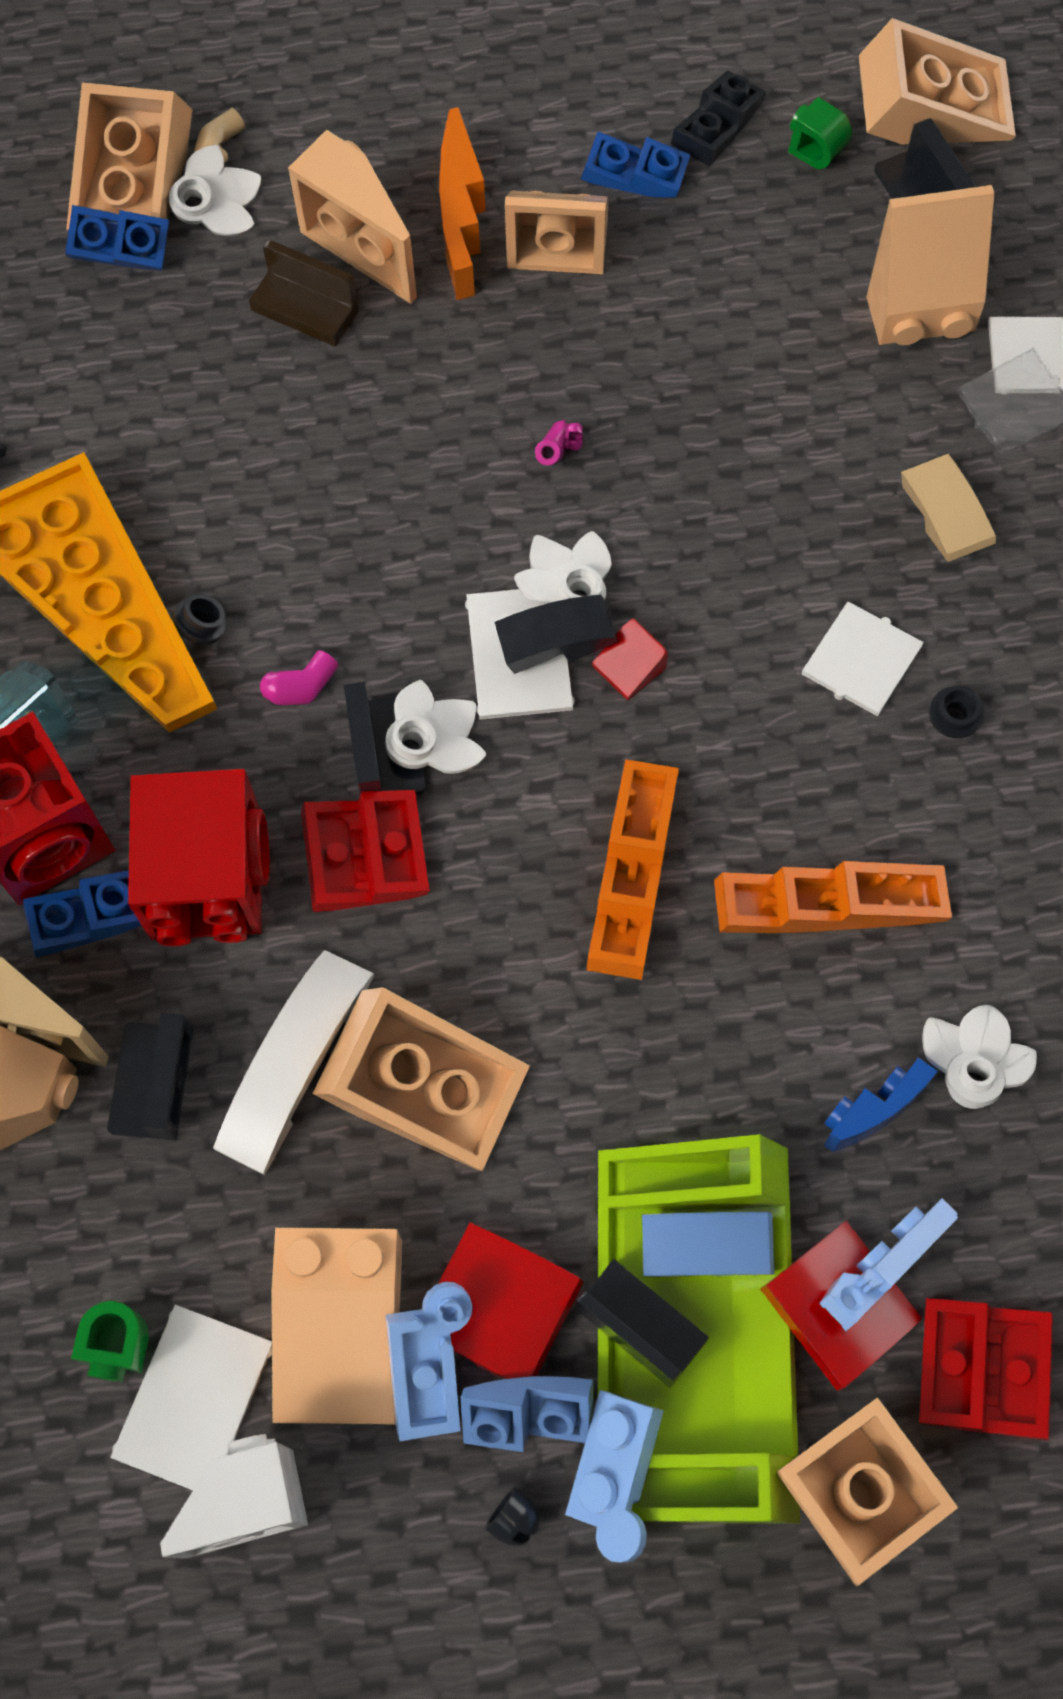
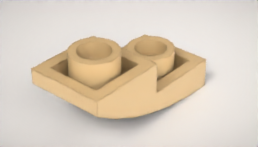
[901,454,996,562]

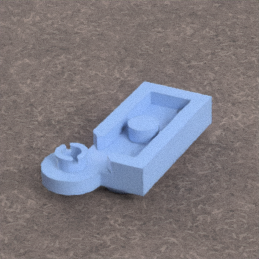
[386,1282,473,1441]
[565,1390,664,1563]

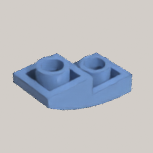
[642,1212,775,1277]
[461,1376,594,1452]

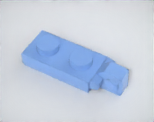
[819,1198,958,1331]

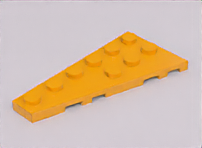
[0,452,217,733]

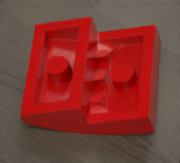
[301,790,430,912]
[760,1221,922,1391]
[438,1223,584,1379]
[919,1298,1053,1441]

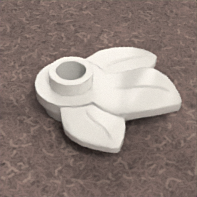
[169,145,261,236]
[514,531,612,604]
[385,680,486,774]
[922,1005,1037,1109]

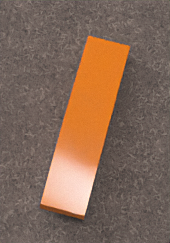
[439,107,486,300]
[586,759,679,980]
[714,861,952,933]

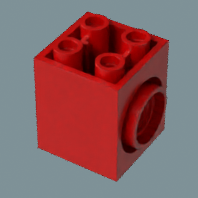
[0,711,116,906]
[128,769,270,947]

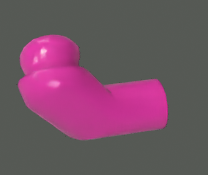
[535,420,583,466]
[260,650,339,705]

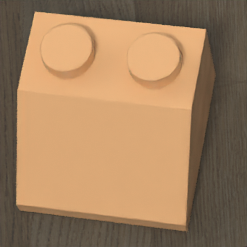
[505,191,608,274]
[776,1397,958,1586]

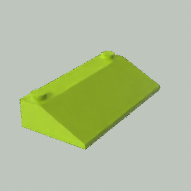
[598,1134,801,1524]

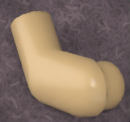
[194,108,245,163]

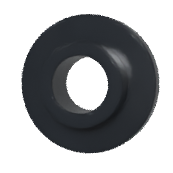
[173,594,226,645]
[929,686,984,739]

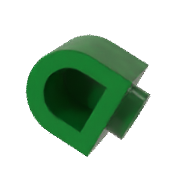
[788,97,852,169]
[71,1301,149,1382]

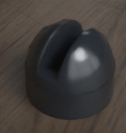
[485,1487,539,1546]

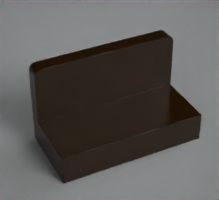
[249,240,359,347]

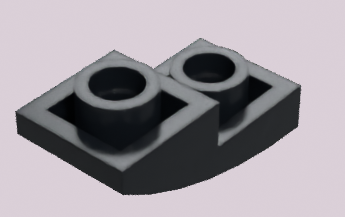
[670,70,766,166]
[494,595,618,674]

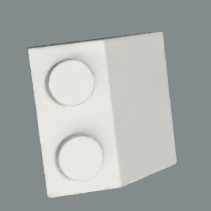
[160,1434,308,1558]

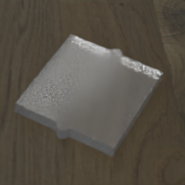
[957,347,1063,457]

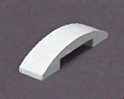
[213,950,374,1175]

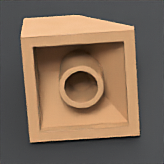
[0,1026,78,1150]

